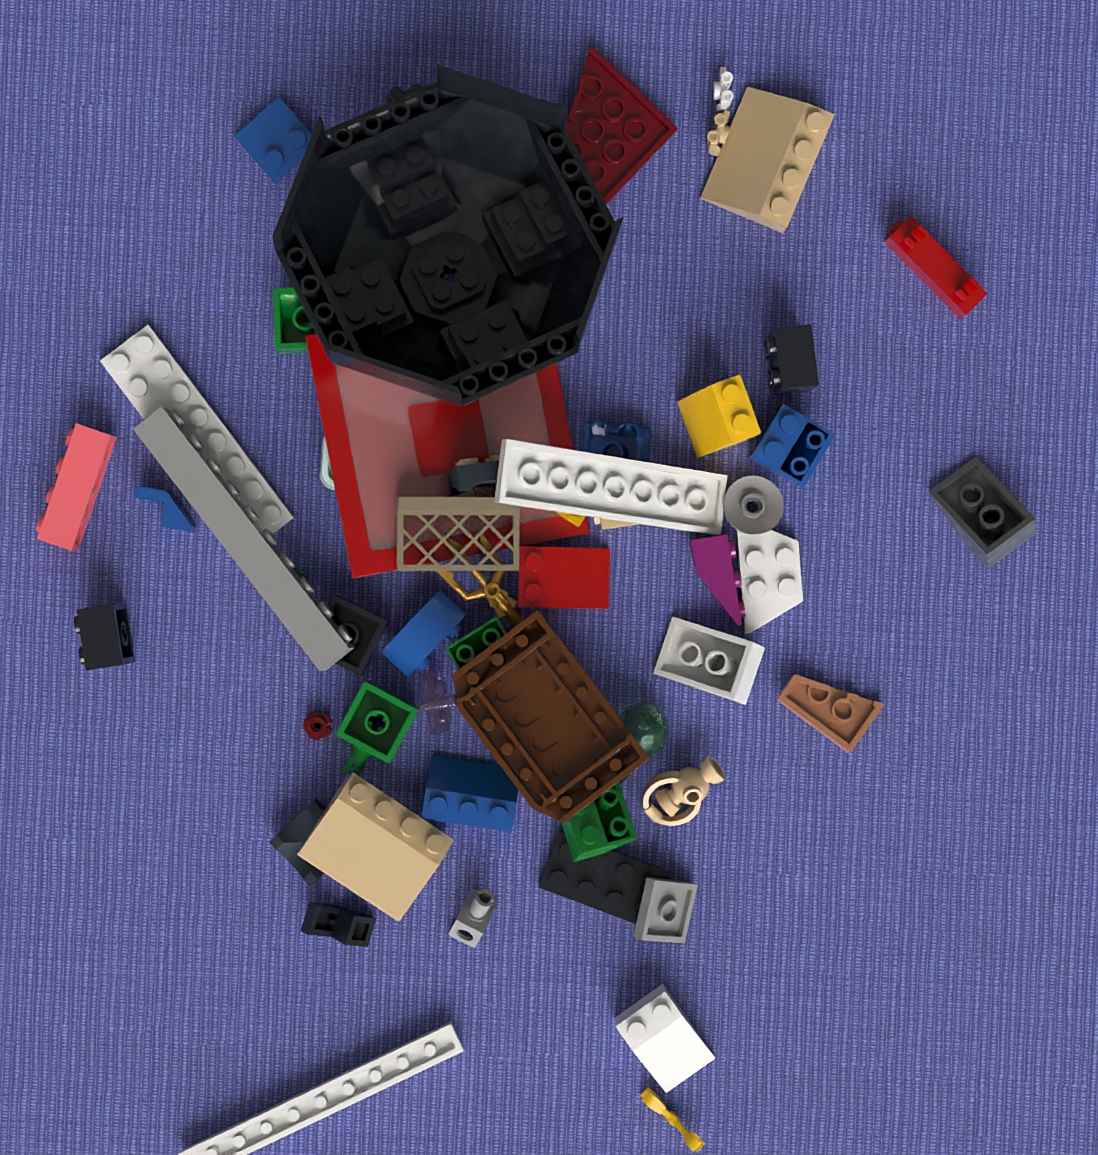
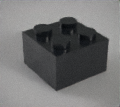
[763,324,819,395]
[327,594,390,676]
[74,603,135,671]

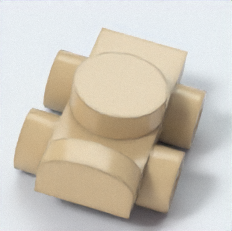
[707,110,731,156]

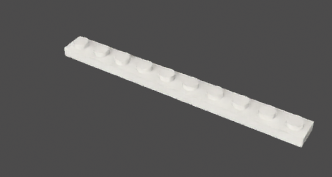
[178,1021,464,1155]

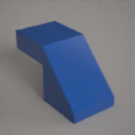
[134,486,197,533]

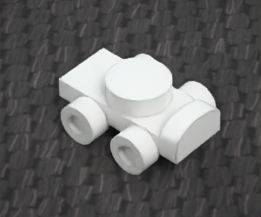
[713,67,734,114]

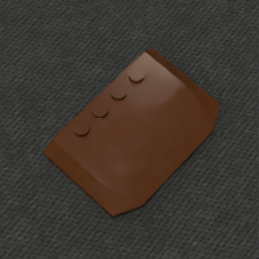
[452,610,650,824]

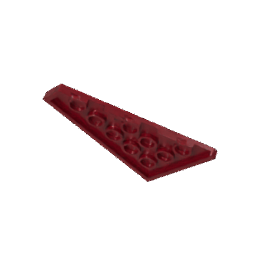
[565,47,678,205]

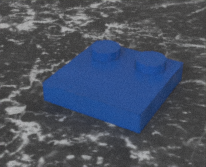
[234,97,312,184]

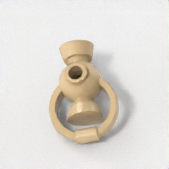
[642,755,727,826]

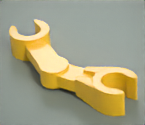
[640,1087,705,1152]

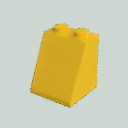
[677,375,761,458]

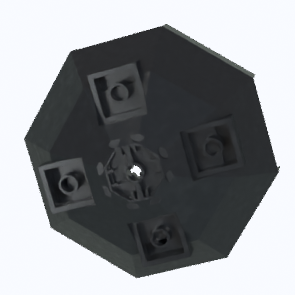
[272,65,624,407]

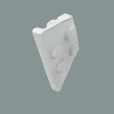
[736,530,803,634]

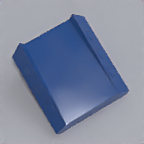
[583,421,652,462]

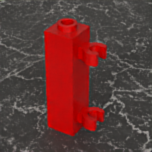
[885,216,988,319]

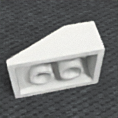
[653,617,765,705]
[614,984,715,1093]

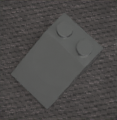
[928,456,1036,569]

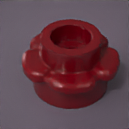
[303,710,332,740]

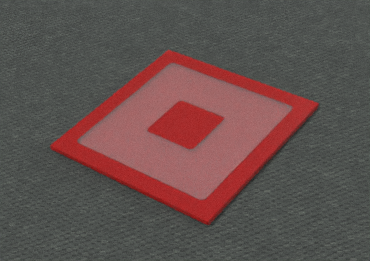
[305,334,589,578]

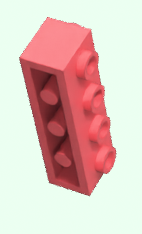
[36,423,117,551]

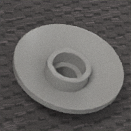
[723,476,784,535]

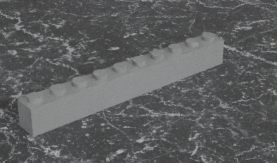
[133,406,354,671]

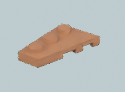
[776,674,884,753]

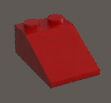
[518,546,610,609]

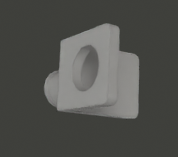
[448,889,497,948]

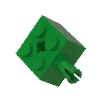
[336,679,421,777]

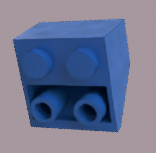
[748,403,835,487]

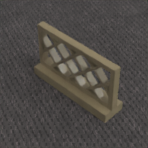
[395,496,521,571]

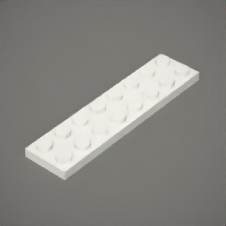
[100,325,294,534]
[494,439,728,535]

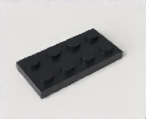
[539,830,673,924]

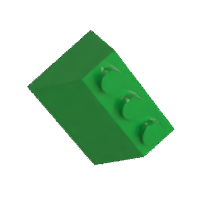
[273,288,316,354]

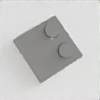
[633,877,698,943]

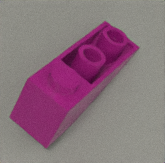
[689,534,746,625]

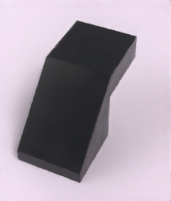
[301,902,376,947]

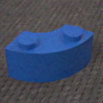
[382,590,466,677]

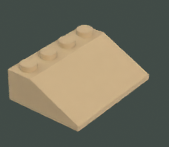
[700,87,835,233]
[297,773,454,922]

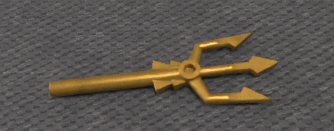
[436,528,524,627]

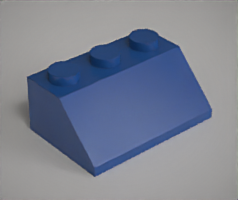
[421,755,518,832]

